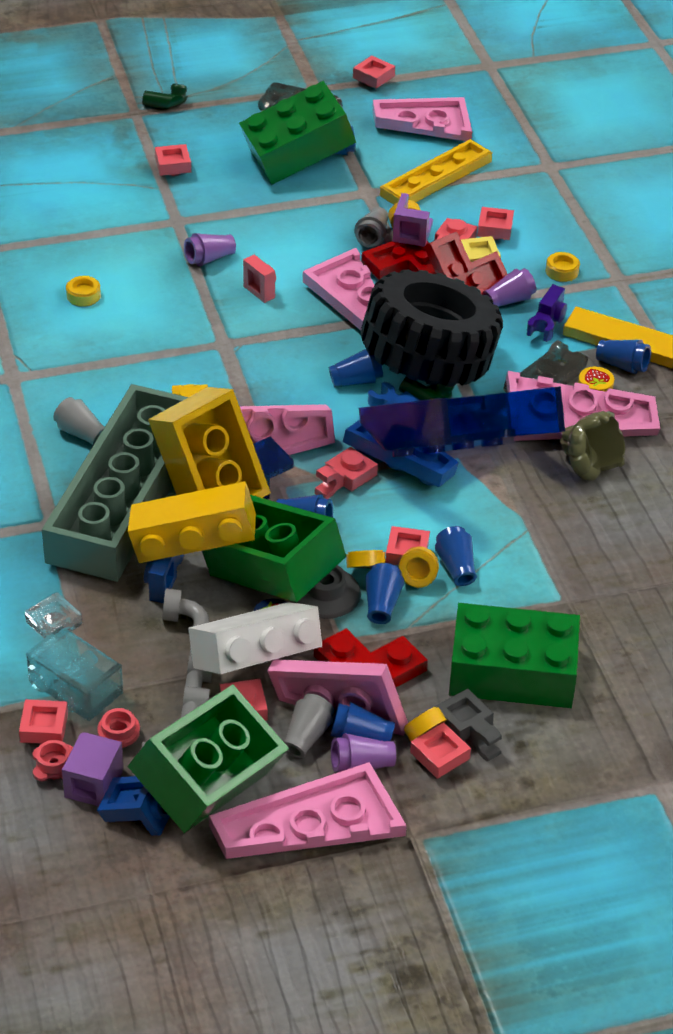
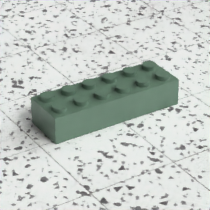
[42,384,189,582]

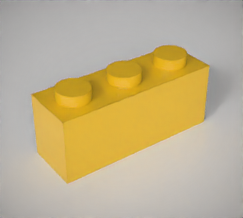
[128,481,256,563]

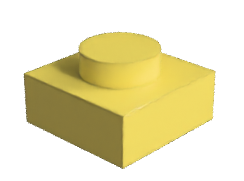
[461,236,501,262]

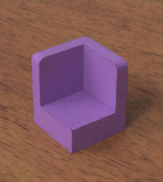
[393,193,433,247]
[62,732,123,806]

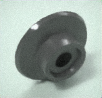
[294,565,361,619]

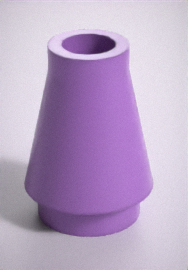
[184,233,236,267]
[483,268,537,307]
[331,733,396,772]

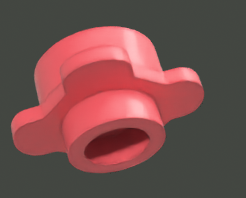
[32,740,73,781]

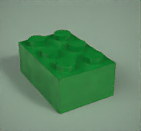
[239,81,357,185]
[202,495,347,603]
[449,603,580,709]
[127,684,289,833]

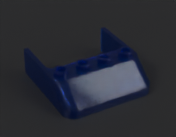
[358,386,565,457]

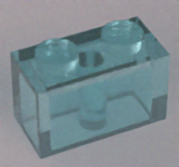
[26,626,123,721]

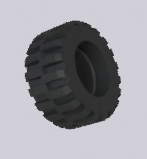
[361,270,503,387]

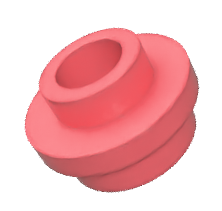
[97,708,140,748]

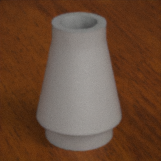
[354,207,389,247]
[53,397,105,445]
[284,694,334,758]

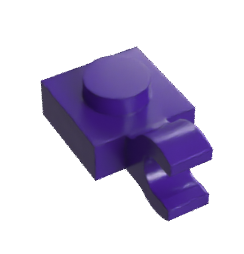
[527,284,567,342]

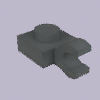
[436,689,502,761]

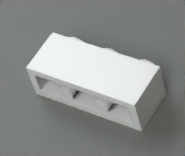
[188,602,322,674]

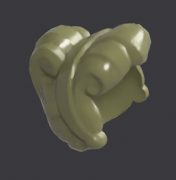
[560,411,626,481]

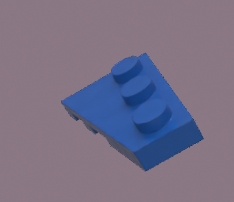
[342,406,459,487]

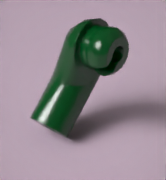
[142,83,188,109]
[398,376,454,406]

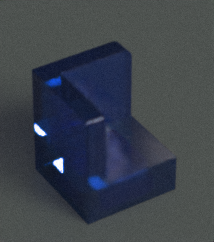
[253,436,294,499]

